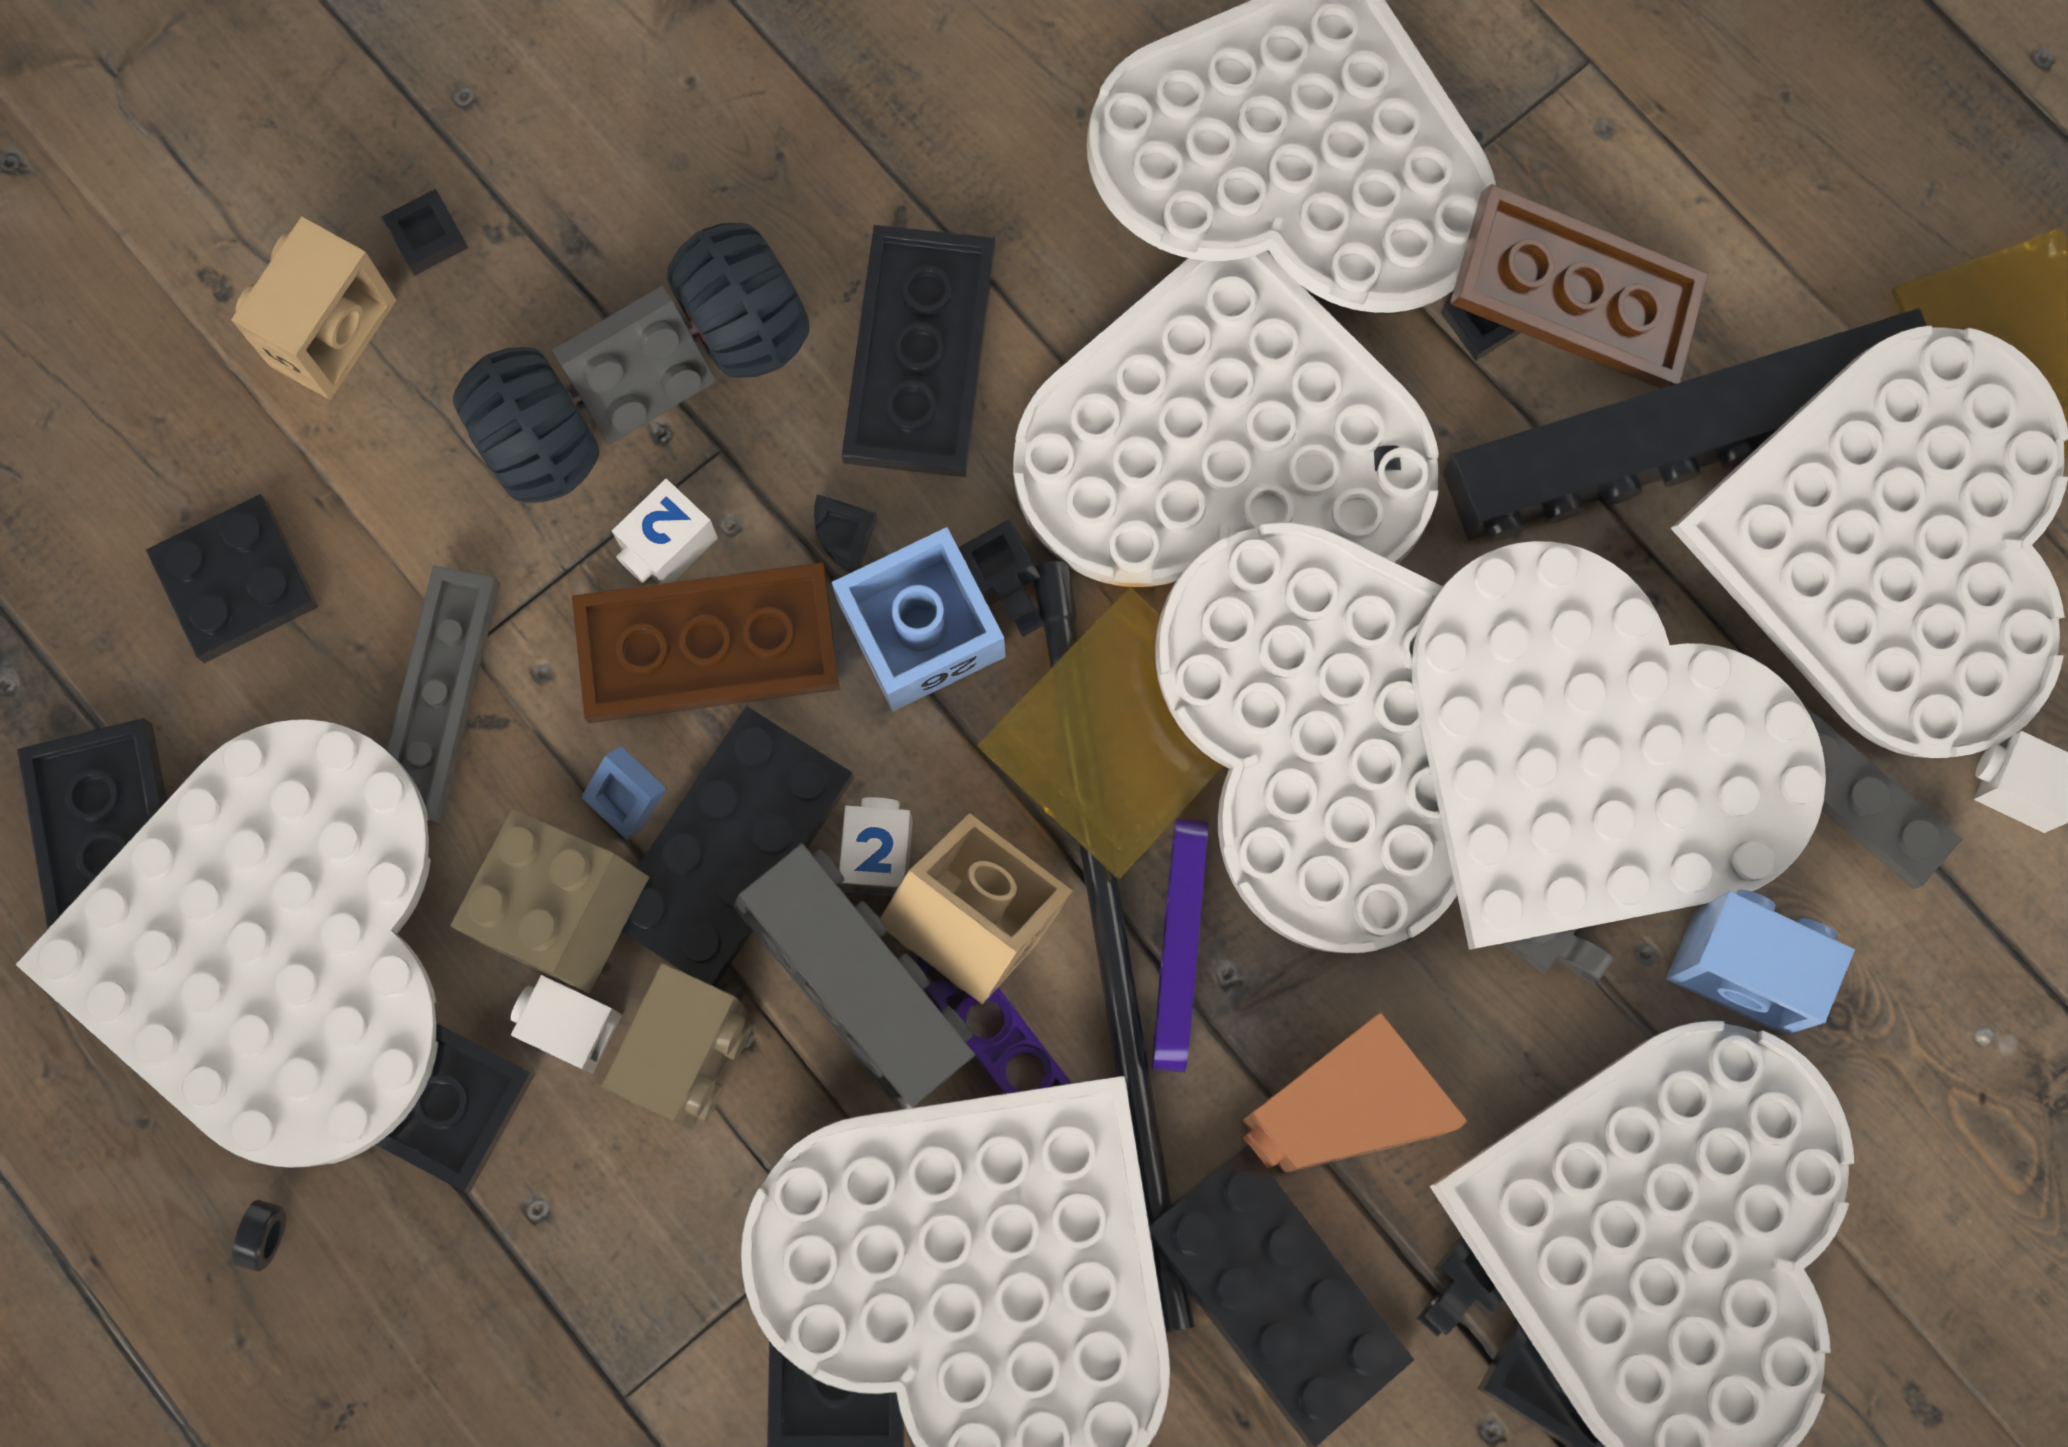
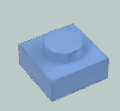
[581,747,667,840]

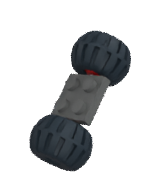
[453,223,809,503]

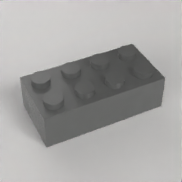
[733,844,975,1110]

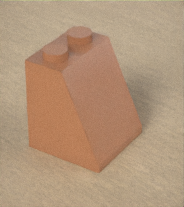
[1241,1012,1467,1174]

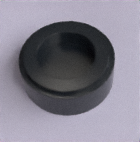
[232,1200,286,1272]

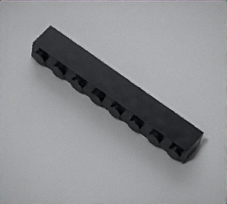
[1443,308,1927,542]

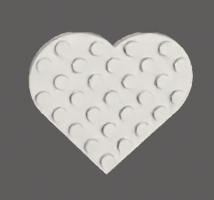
[1087,0,1496,313]
[1013,251,1439,587]
[1671,325,2068,758]
[1155,523,1457,953]
[1412,541,1826,950]
[16,720,438,1168]
[1430,1021,1854,1447]
[741,1076,1170,1447]

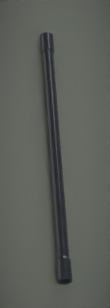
[1033,561,1195,1332]

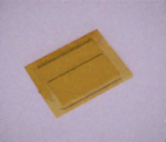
[977,587,1223,880]

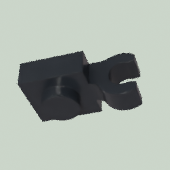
[958,519,1045,637]
[1416,1235,1503,1337]

